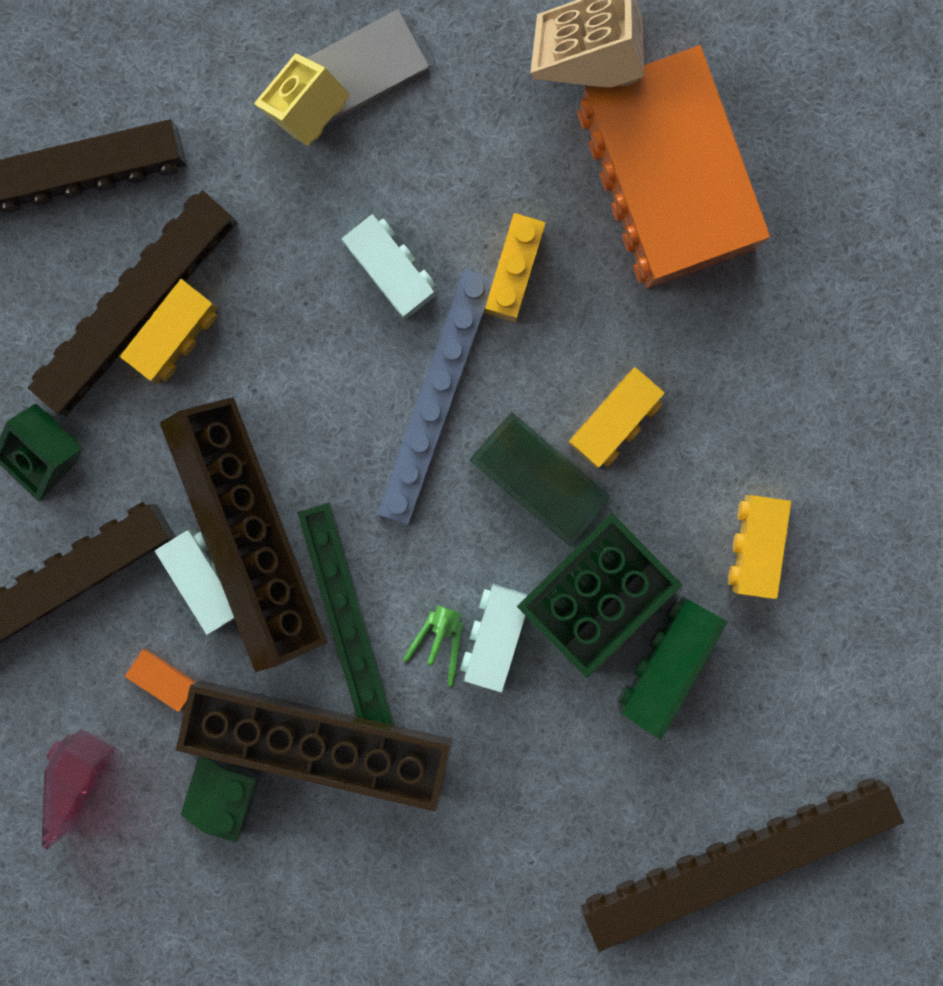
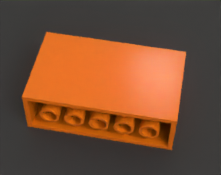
[577,45,770,289]

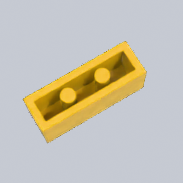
[485,213,546,323]
[120,279,218,384]
[567,367,665,468]
[728,495,791,599]

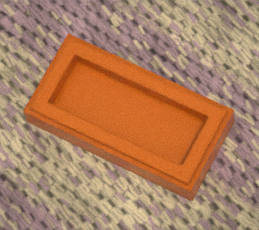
[125,648,197,712]

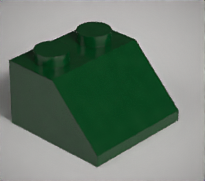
[0,403,83,502]
[180,756,262,843]

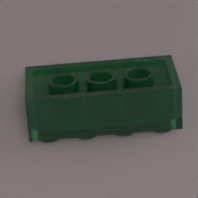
[469,412,610,547]

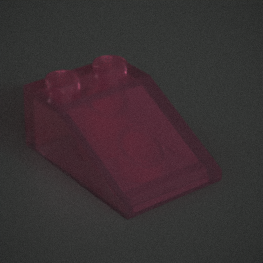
[41,729,115,850]

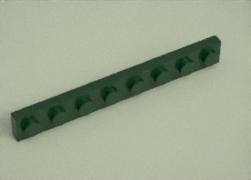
[297,502,395,725]

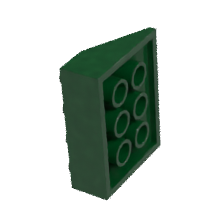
[517,513,682,678]

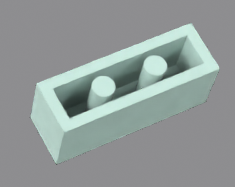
[342,214,436,320]
[155,529,234,635]
[460,584,528,693]

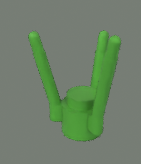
[403,605,464,687]

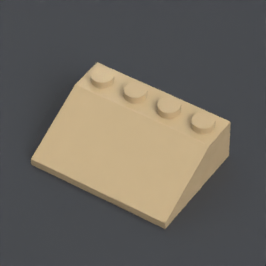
[531,0,644,88]

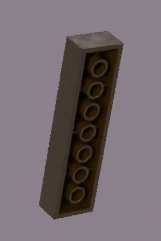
[160,397,328,672]
[176,681,453,812]

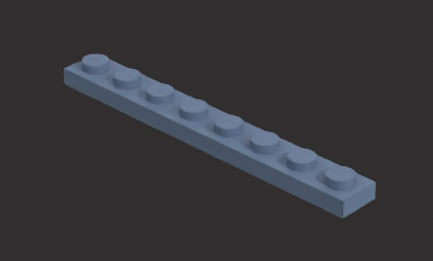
[378,268,494,525]

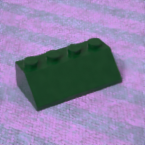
[617,596,728,740]

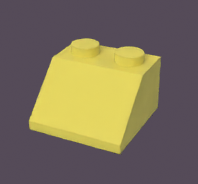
[254,53,350,146]

